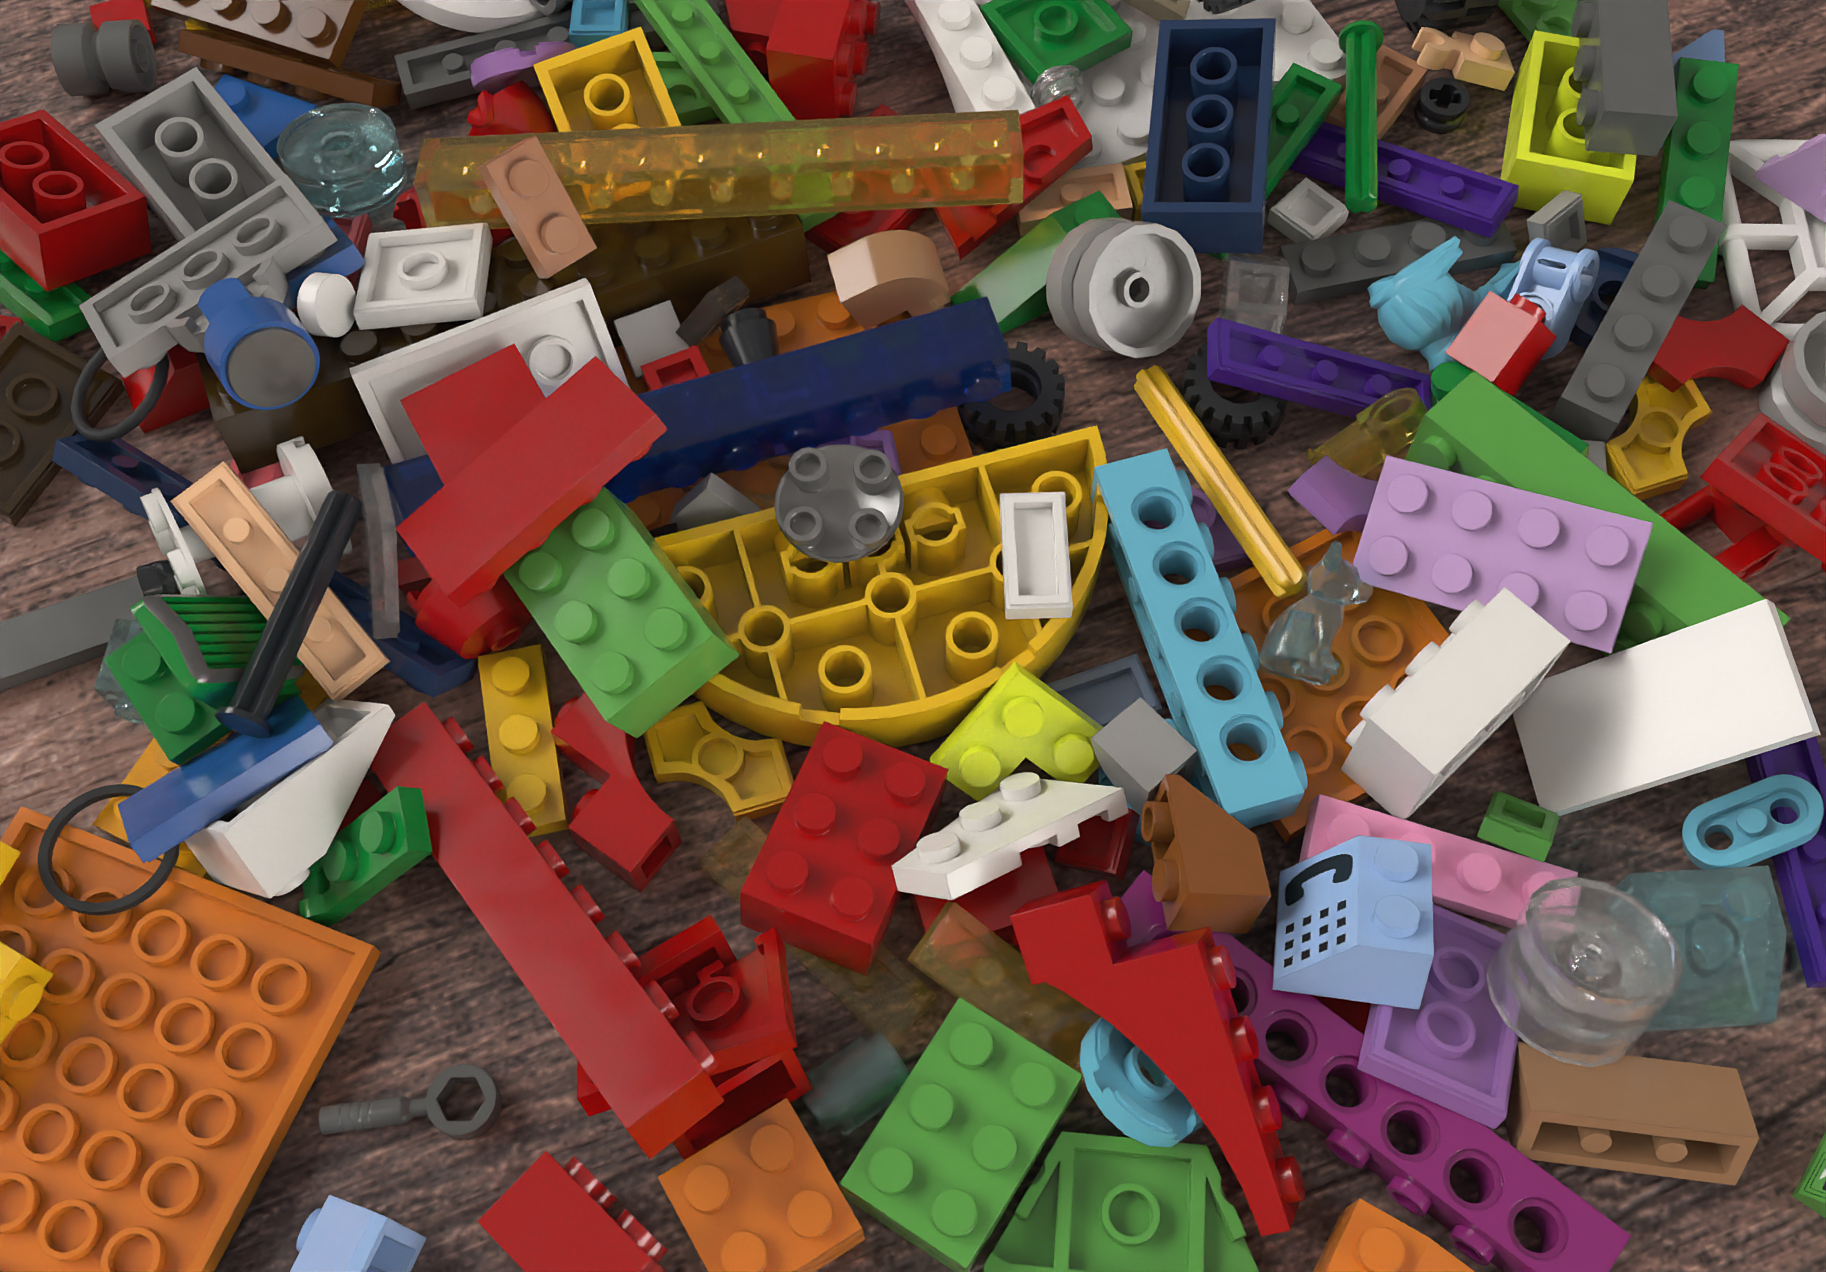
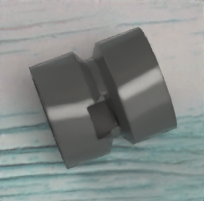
[51,19,157,97]

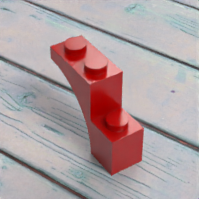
[550,692,682,893]

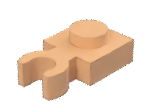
[1412,27,1515,91]

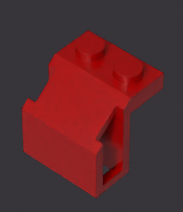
[632,914,813,1160]

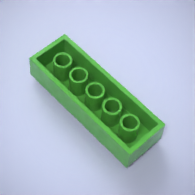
[1404,370,1791,657]

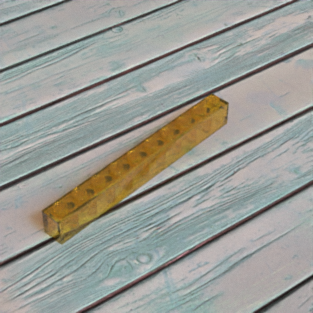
[413,110,1024,229]

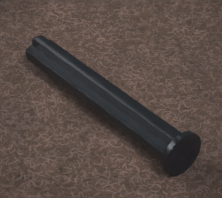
[215,490,362,738]

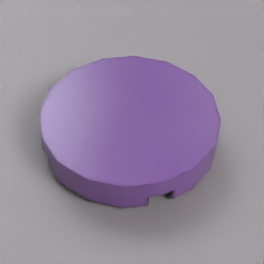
[470,41,578,92]

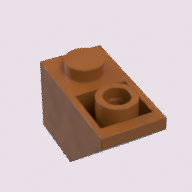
[1141,774,1271,934]

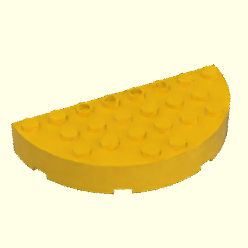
[654,425,1109,748]

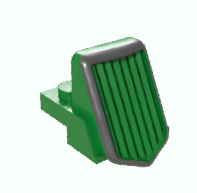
[103,594,305,766]

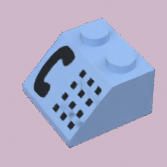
[1272,835,1434,1010]

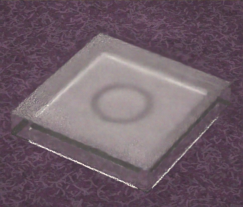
[357,463,400,639]

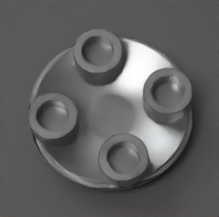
[775,444,904,563]

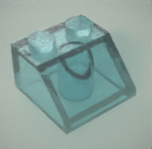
[1602,866,1787,1032]

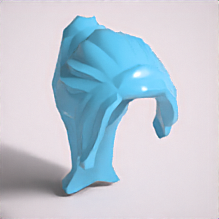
[1367,236,1521,372]

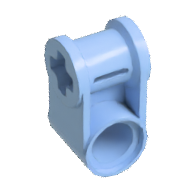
[1507,237,1599,360]

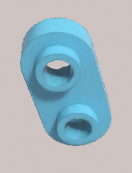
[1682,774,1824,874]

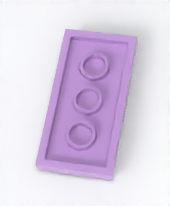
[1348,455,1653,654]

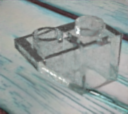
[1219,253,1290,334]

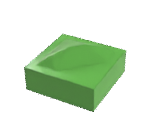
[1477,791,1560,863]

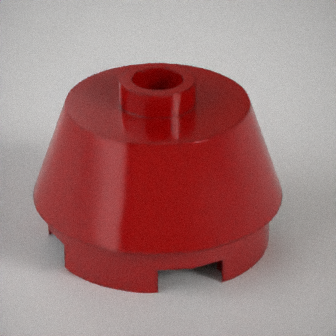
[406,569,533,659]

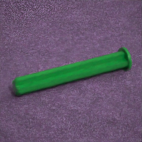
[1338,20,1384,214]

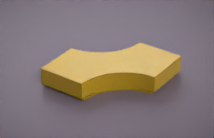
[1605,375,1713,500]
[643,700,794,824]

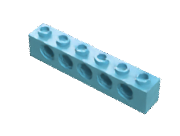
[1090,448,1308,828]

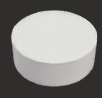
[297,272,356,337]

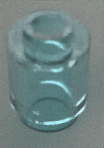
[802,1032,910,1136]

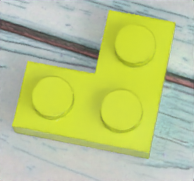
[930,661,1103,802]

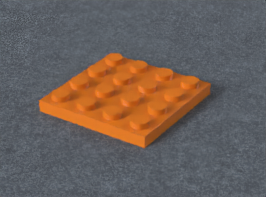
[1183,528,1450,843]

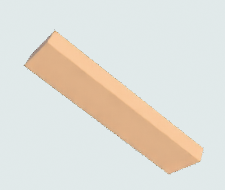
[170,461,390,702]

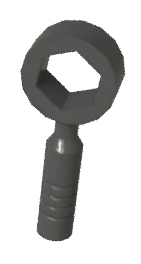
[319,1064,502,1140]

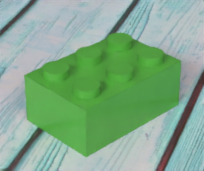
[503,487,740,738]
[840,997,1083,1272]

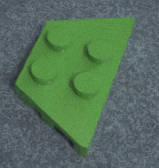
[983,1131,1259,1272]

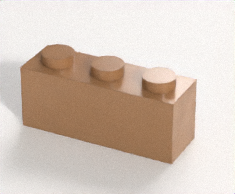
[1505,1042,1759,1186]

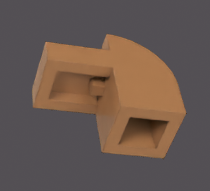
[827,230,951,336]

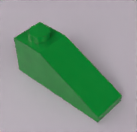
[950,190,1122,345]

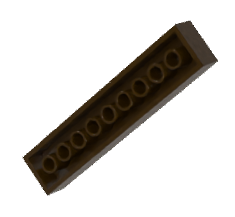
[195,162,811,474]

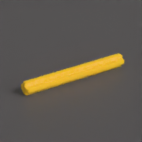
[1134,365,1307,599]

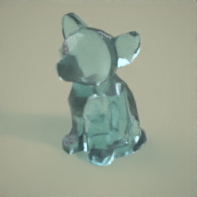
[1258,541,1373,685]

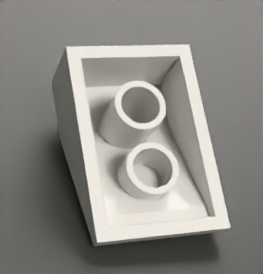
[184,698,395,899]

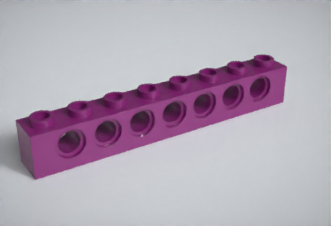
[1121,870,1632,1272]

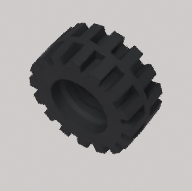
[957,341,1065,453]
[1181,342,1289,449]

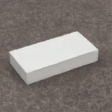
[999,492,1073,619]

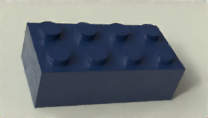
[1141,18,1276,254]

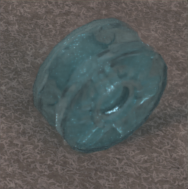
[276,103,408,218]

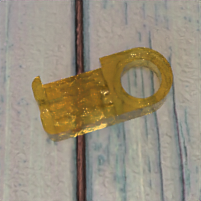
[1305,388,1428,477]

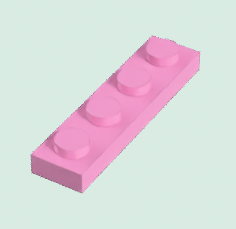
[1299,794,1578,942]

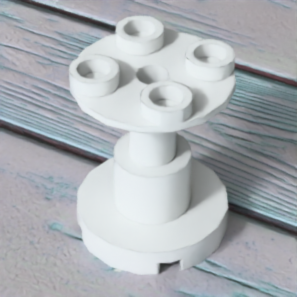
[140,436,352,595]

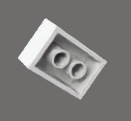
[1341,587,1571,820]

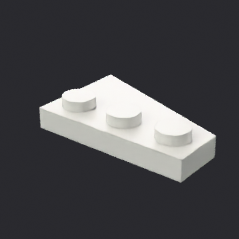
[892,772,1129,900]

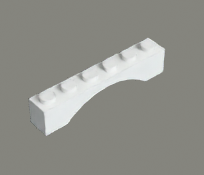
[904,0,1036,139]

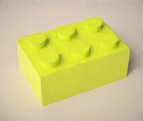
[1500,30,1637,225]

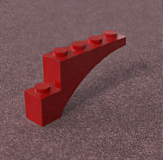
[1009,879,1305,1236]

